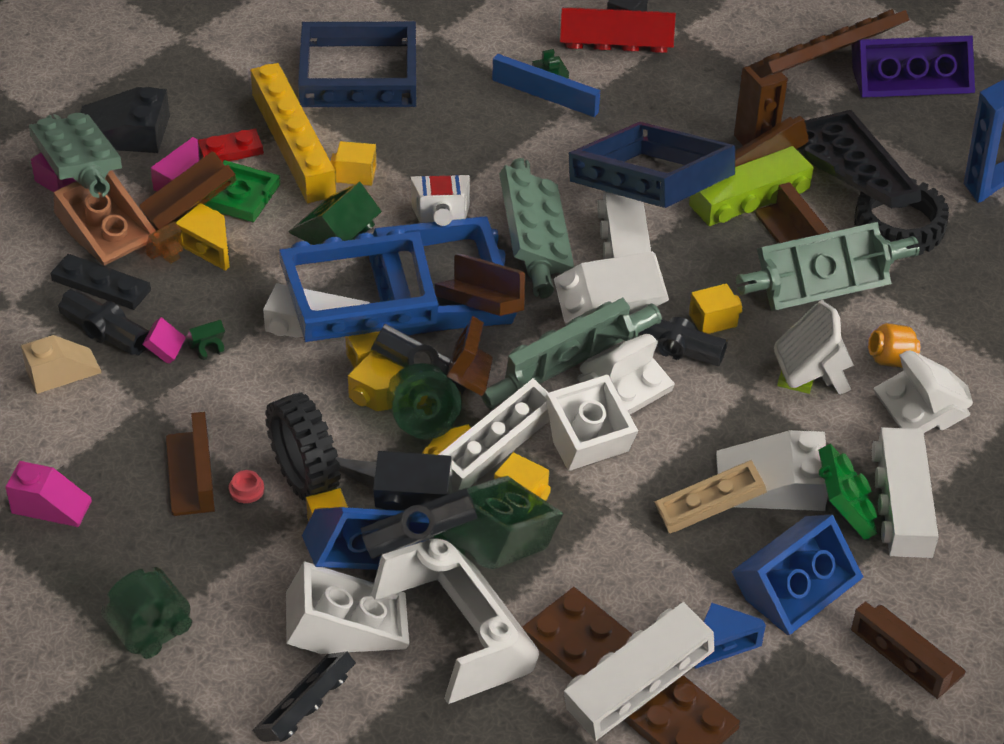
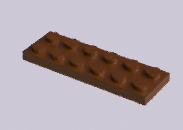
[741,9,910,78]
[522,587,740,744]

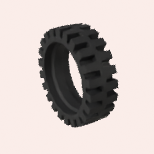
[854,178,949,255]
[265,392,341,501]

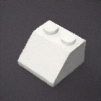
[546,374,638,471]

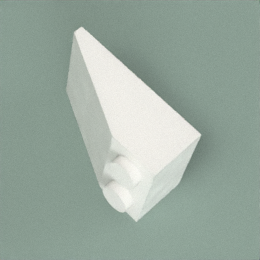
[554,251,669,326]
[716,430,828,511]
[286,561,409,654]

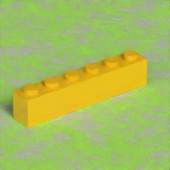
[250,63,336,204]

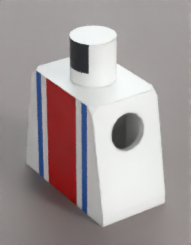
[411,175,470,226]

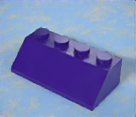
[851,35,975,98]

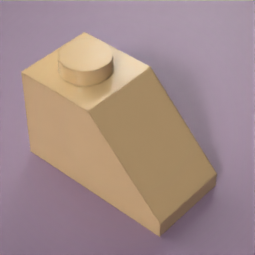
[21,335,101,394]

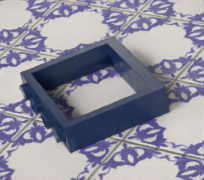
[298,21,416,107]
[568,122,735,208]

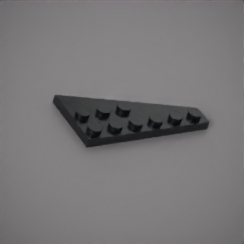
[796,110,921,209]

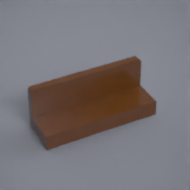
[734,66,788,146]
[735,116,809,167]
[139,152,236,235]
[755,182,830,243]
[435,254,525,316]
[447,316,493,396]
[166,412,215,516]
[851,601,966,699]

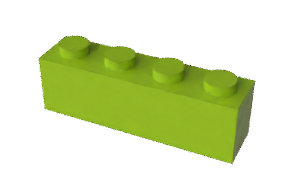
[689,146,814,226]

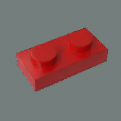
[198,128,264,162]

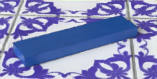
[492,54,600,117]

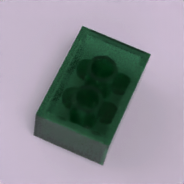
[441,476,564,570]

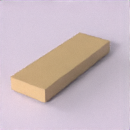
[654,460,767,533]

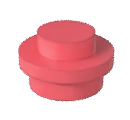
[229,470,265,503]

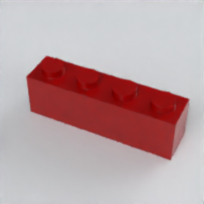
[560,7,676,53]

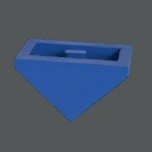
[694,603,766,669]

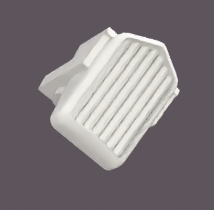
[774,299,854,394]
[577,334,675,414]
[874,350,973,433]

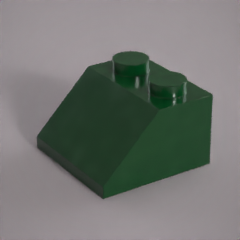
[289,182,382,245]

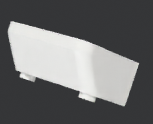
[371,539,539,704]

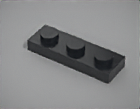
[50,253,151,310]
[253,651,356,742]

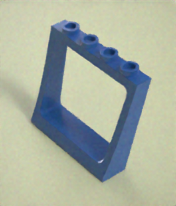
[963,80,1004,203]
[369,216,517,336]
[279,229,438,342]

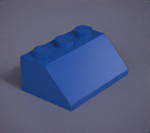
[302,507,429,570]
[731,514,864,635]

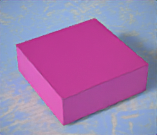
[143,317,186,364]

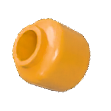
[868,323,921,368]

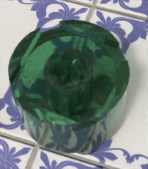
[387,363,461,440]
[101,567,193,659]

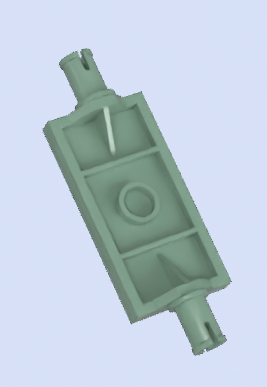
[29,113,122,198]
[499,158,574,298]
[736,222,920,311]
[481,297,662,410]

